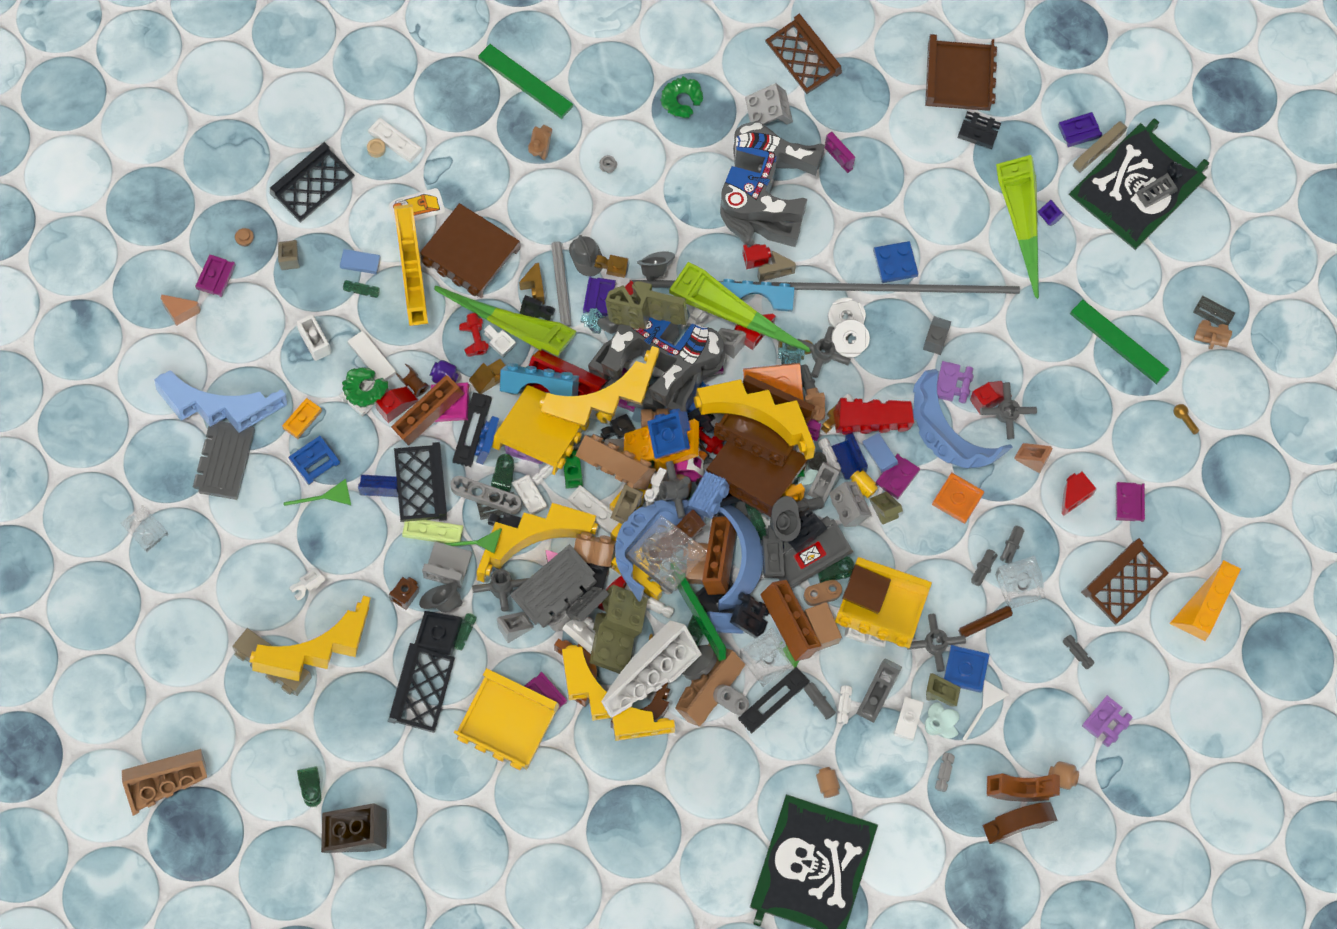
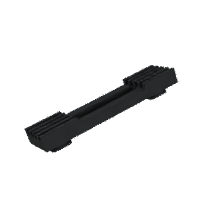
[452,392,492,467]
[738,667,810,734]

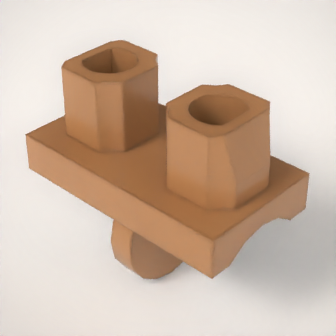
[528,125,553,160]
[1194,320,1232,349]
[805,388,825,422]

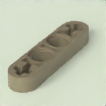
[1073,121,1128,172]

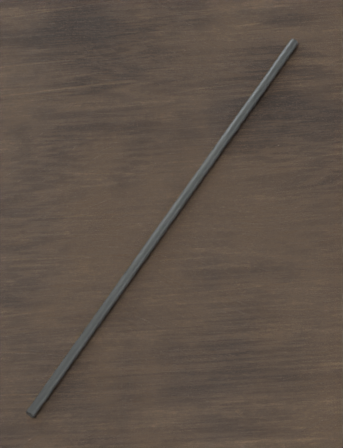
[629,280,1020,294]

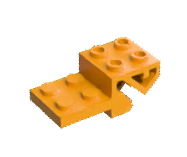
[624,419,699,472]

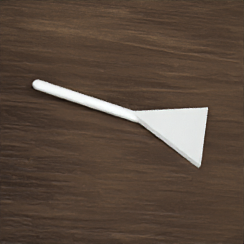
[963,680,1009,741]

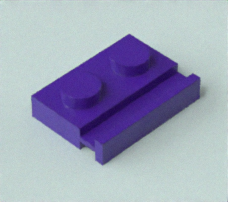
[1058,112,1102,147]
[583,276,616,316]

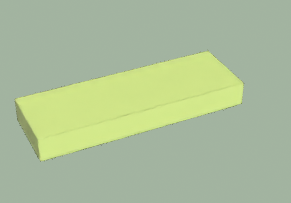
[402,520,463,543]

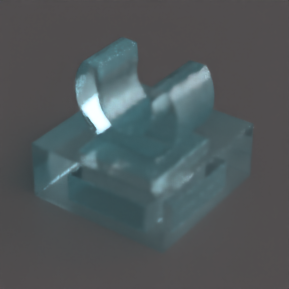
[580,308,603,334]

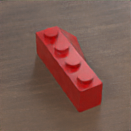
[524,350,607,396]
[833,398,914,435]

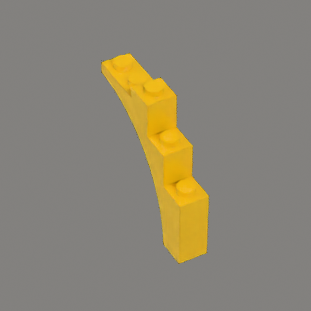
[394,204,428,326]

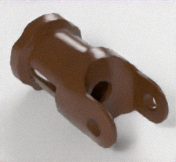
[396,363,429,397]

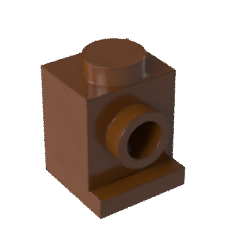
[389,577,420,610]

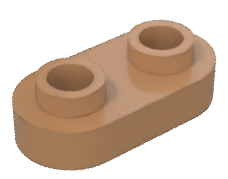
[804,580,842,606]

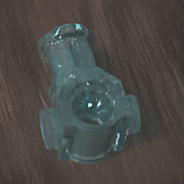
[778,343,805,365]

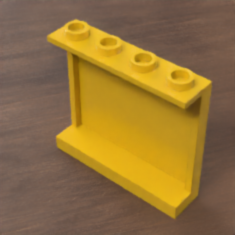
[492,385,590,475]
[835,557,932,648]
[453,668,559,770]

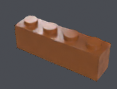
[391,375,464,446]
[702,517,736,595]
[760,580,822,661]

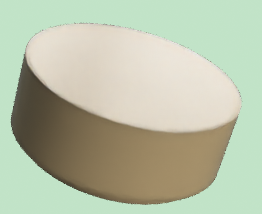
[367,138,386,158]

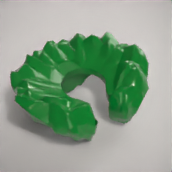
[660,76,703,118]
[342,367,388,407]

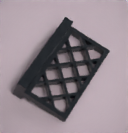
[270,141,355,223]
[394,442,447,522]
[388,643,455,733]

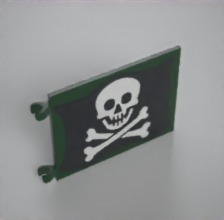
[1069,118,1209,250]
[750,794,878,929]

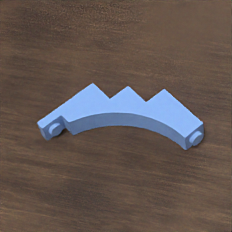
[154,370,287,433]

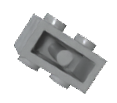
[829,482,872,527]

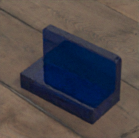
[831,433,868,480]
[358,475,398,497]

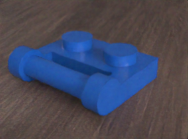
[288,436,340,485]

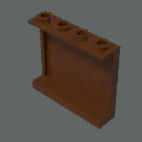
[925,34,997,111]
[420,203,520,299]
[714,375,815,467]
[706,441,808,517]

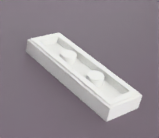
[368,118,422,163]
[347,330,396,381]
[568,485,619,535]

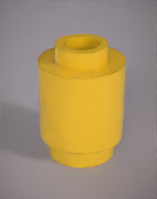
[850,470,878,499]

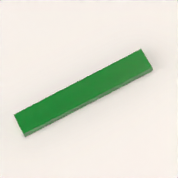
[478,44,573,119]
[1070,299,1170,385]
[669,562,726,661]

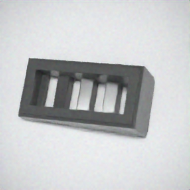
[1136,173,1177,208]

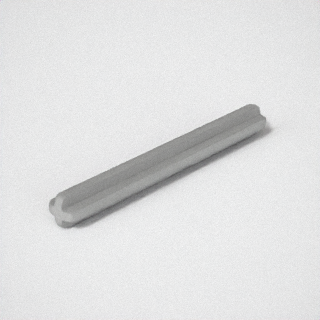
[551,242,571,327]

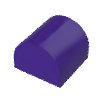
[1037,200,1064,226]

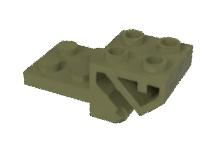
[605,281,688,329]
[589,585,648,674]

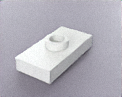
[512,474,547,515]
[894,697,924,741]

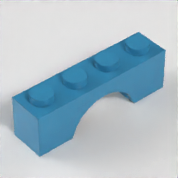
[720,279,794,312]
[500,363,579,396]

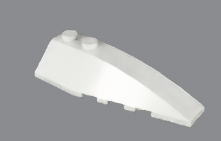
[601,620,702,717]

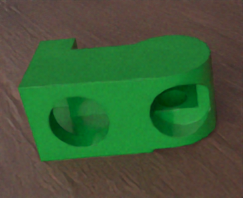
[564,450,583,489]

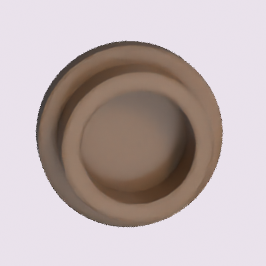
[235,228,254,246]

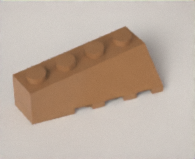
[575,434,656,490]
[675,644,746,727]
[122,749,207,816]

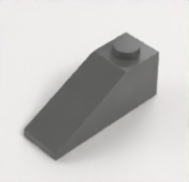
[856,658,902,723]

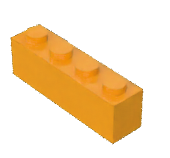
[1169,560,1241,641]

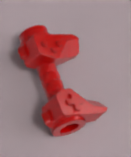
[459,313,489,357]
[699,427,724,455]

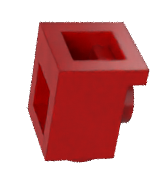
[742,244,771,270]

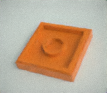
[932,472,985,524]

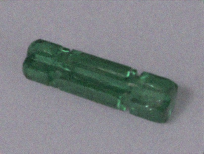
[343,280,380,298]
[746,505,767,540]
[454,613,477,651]

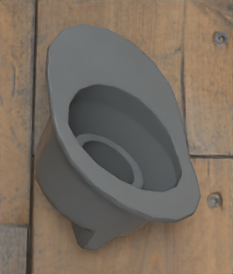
[569,235,603,276]
[637,251,675,281]
[770,496,801,542]
[419,582,463,613]

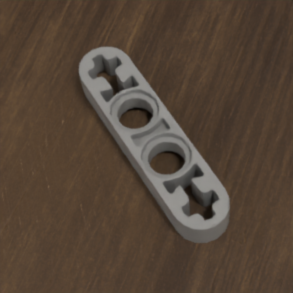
[450,476,522,514]

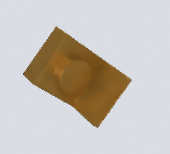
[519,263,545,304]
[469,359,506,394]

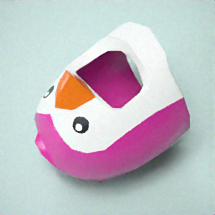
[674,448,707,482]

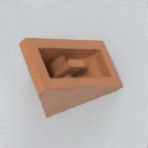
[160,294,201,326]
[1014,443,1053,473]

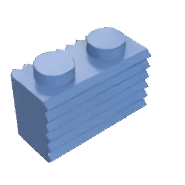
[687,471,729,519]

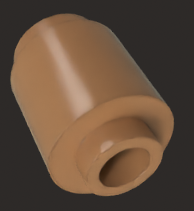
[816,767,840,798]

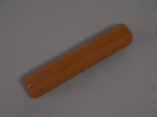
[958,606,1013,638]

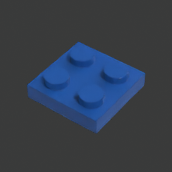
[873,241,918,283]
[474,416,499,465]
[944,645,990,693]

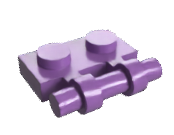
[937,361,974,403]
[1082,695,1133,747]

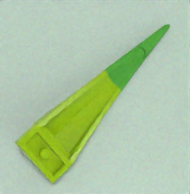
[996,155,1039,299]
[669,262,810,352]
[434,286,576,356]

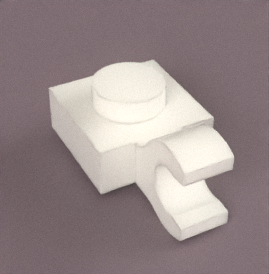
[681,308,708,330]
[484,325,516,357]
[289,568,325,600]

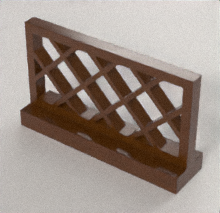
[765,13,842,95]
[1081,538,1169,625]

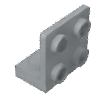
[745,83,793,125]
[422,542,472,588]

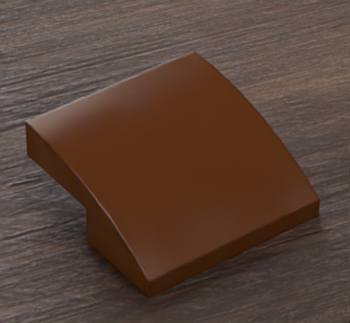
[842,564,891,614]

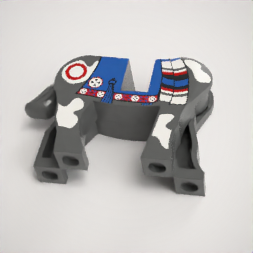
[720,122,825,247]
[588,316,725,414]

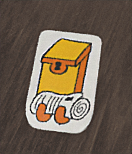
[389,188,445,223]

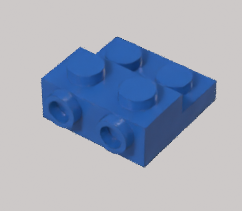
[647,409,690,459]

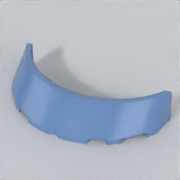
[913,369,1013,468]
[615,500,705,602]
[717,505,763,611]

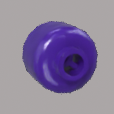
[429,360,459,384]

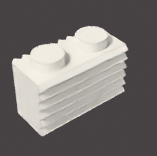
[296,315,331,361]

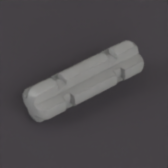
[935,753,955,792]

